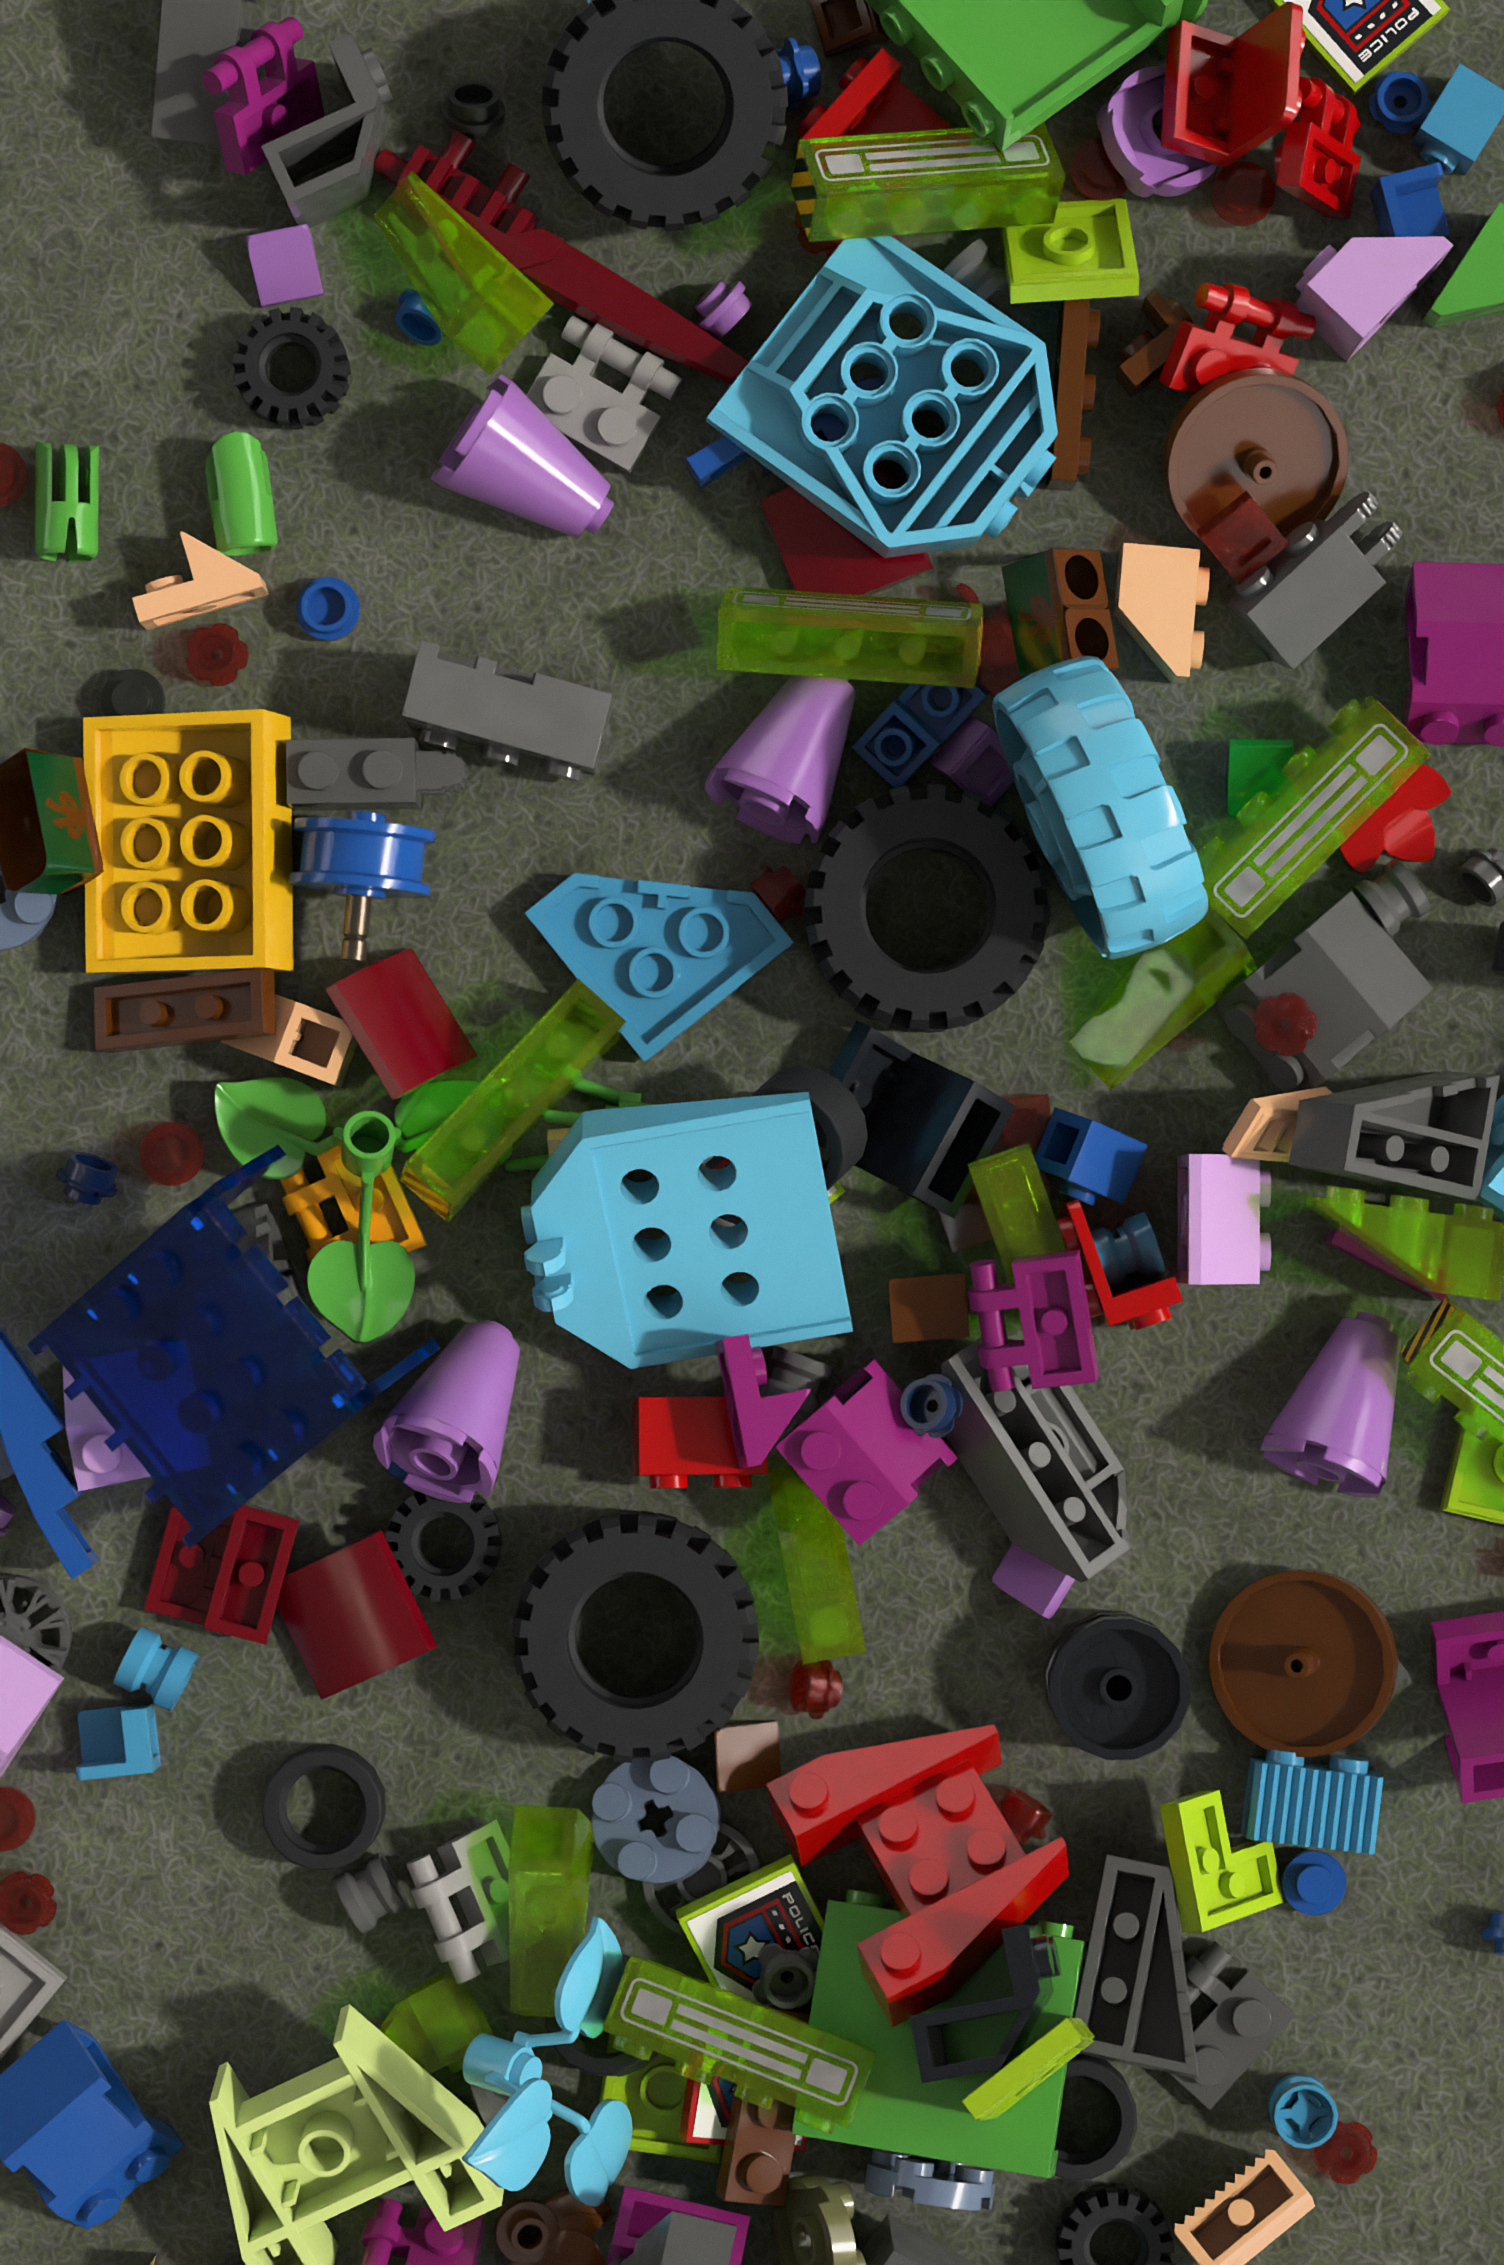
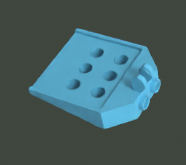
[706,216,1058,558]
[521,1092,853,1369]

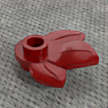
[1334,758,1452,874]

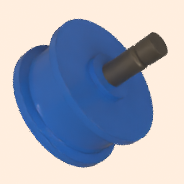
[289,811,436,962]

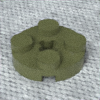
[773,2173,866,2265]

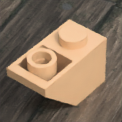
[1113,543,1210,684]
[221,994,358,1087]

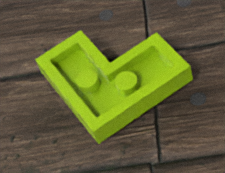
[1159,1790,1284,1933]

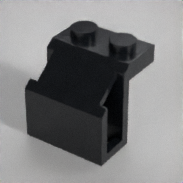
[813,1020,1016,1219]
[909,1924,1061,2083]

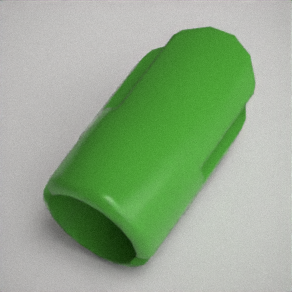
[205,431,278,556]
[35,442,99,562]

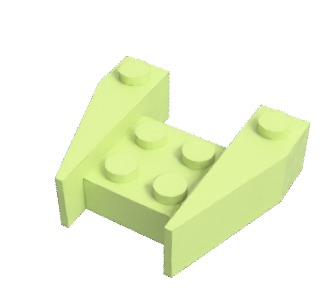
[209,2004,504,2265]

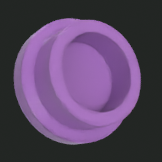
[694,280,752,340]

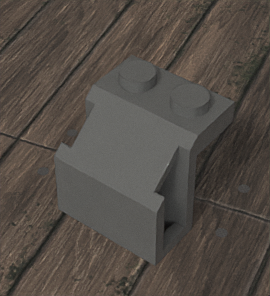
[261,33,393,228]
[1212,891,1433,1093]

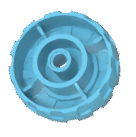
[992,656,1209,960]

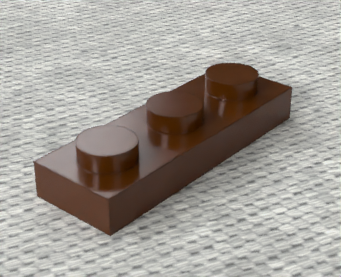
[1046,299,1100,491]
[94,968,276,1053]
[715,2003,811,2207]

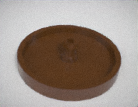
[1162,368,1349,555]
[1209,1569,1398,1757]

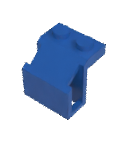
[0,2020,185,2230]

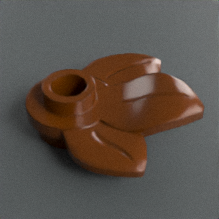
[494,2189,612,2265]

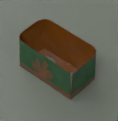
[1001,548,1119,679]
[0,748,104,895]

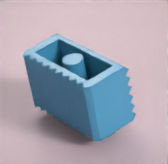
[1241,1749,1383,1855]

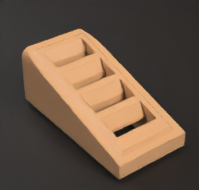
[1222,1086,1333,1163]

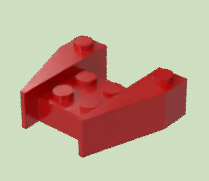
[766,1724,1069,2028]

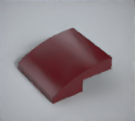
[760,460,933,618]
[325,948,478,1100]
[144,1484,300,1645]
[277,1530,437,1700]

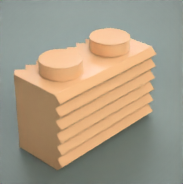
[1174,2149,1315,2265]

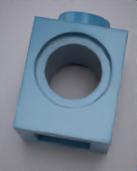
[1411,64,1504,175]

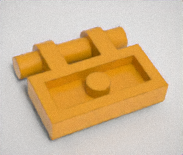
[280,1146,428,1264]

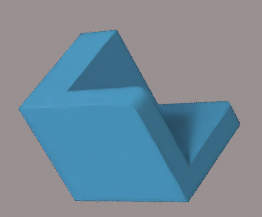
[76,1702,161,1781]

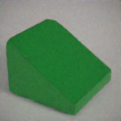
[1224,739,1294,818]

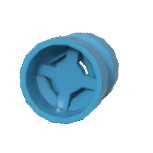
[1090,1212,1165,1290]
[113,1626,200,1712]
[1267,2073,1338,2149]

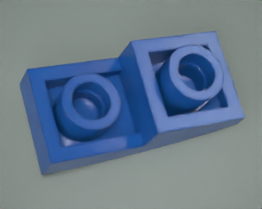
[851,650,990,788]

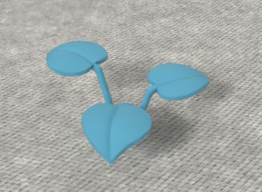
[462,1916,633,2207]

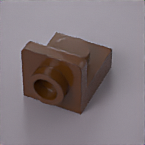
[1115,290,1194,398]

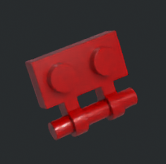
[1275,76,1361,219]
[1159,282,1316,395]

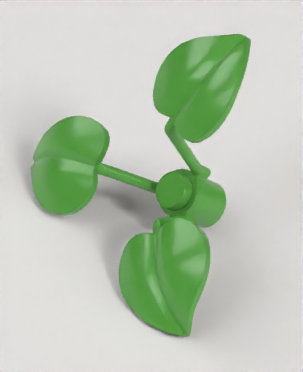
[214,1077,510,1344]

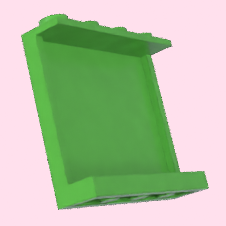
[858,0,1184,152]
[792,1889,1089,2178]

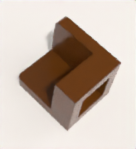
[888,1273,970,1343]

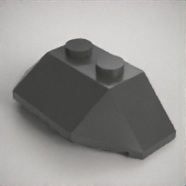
[942,1337,1131,1583]

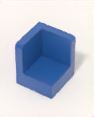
[1369,162,1450,239]

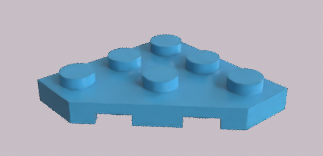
[525,873,794,1063]

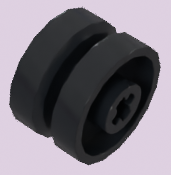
[1044,1611,1190,1760]

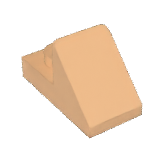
[132,531,269,630]

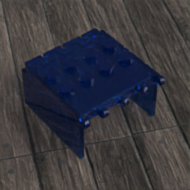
[27,1145,440,1549]

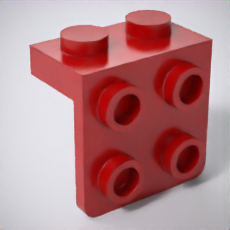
[1160,1,1306,167]
[796,48,970,239]
[1052,1199,1183,1330]

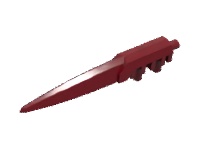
[373,130,749,384]

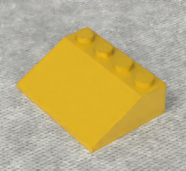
[83,709,294,974]

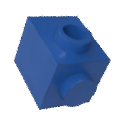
[1030,1107,1147,1206]

